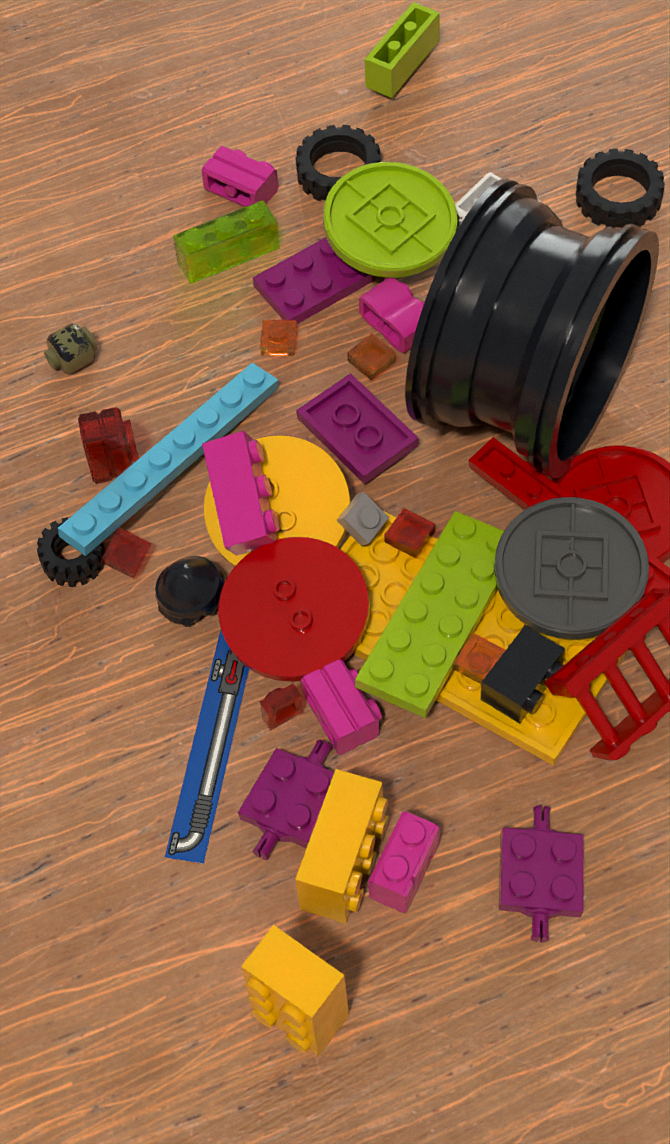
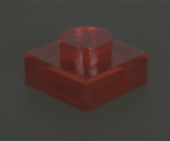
[384,508,436,559]
[101,527,151,579]
[260,683,303,731]

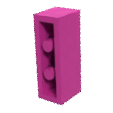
[202,431,280,556]

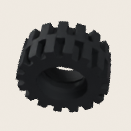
[37,517,106,587]

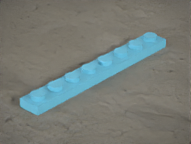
[58,363,278,556]

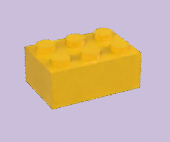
[295,769,389,924]
[241,925,349,1057]

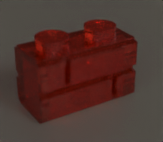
[78,407,139,484]

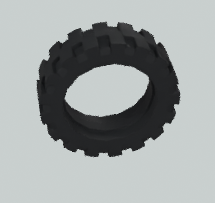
[296,125,381,202]
[575,148,665,228]

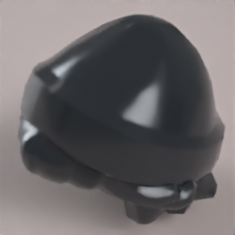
[155,556,224,627]

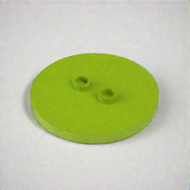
[323,162,457,278]

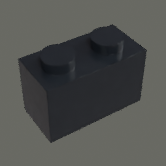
[480,625,565,724]

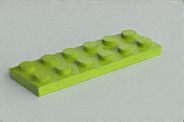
[355,511,504,718]

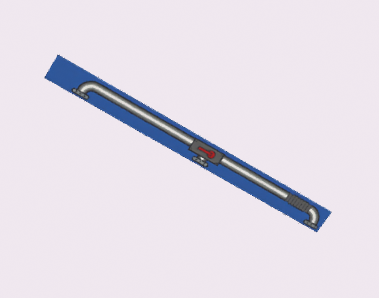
[165,630,249,864]

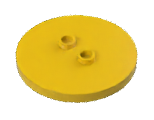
[204,435,351,567]

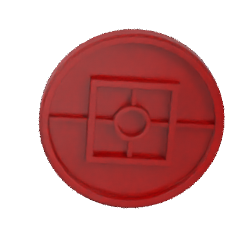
[552,445,670,563]
[218,537,370,682]

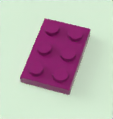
[252,237,373,328]
[296,373,419,484]

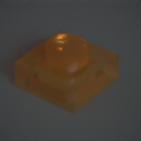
[260,320,297,356]
[347,334,396,380]
[453,633,505,684]

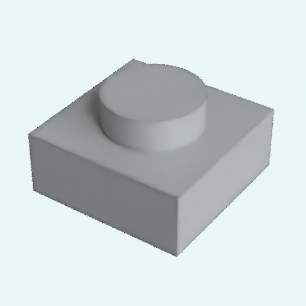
[337,492,389,546]

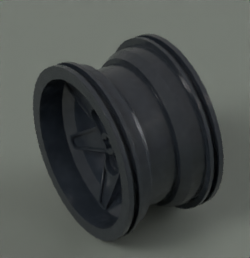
[405,178,659,478]

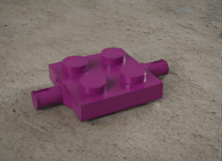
[238,739,334,860]
[498,805,583,943]

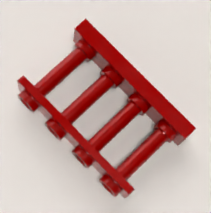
[544,588,670,761]

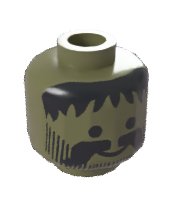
[44,323,98,374]

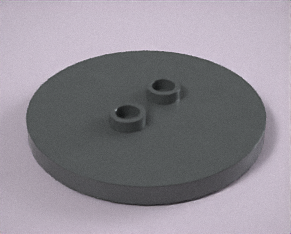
[494,497,649,639]

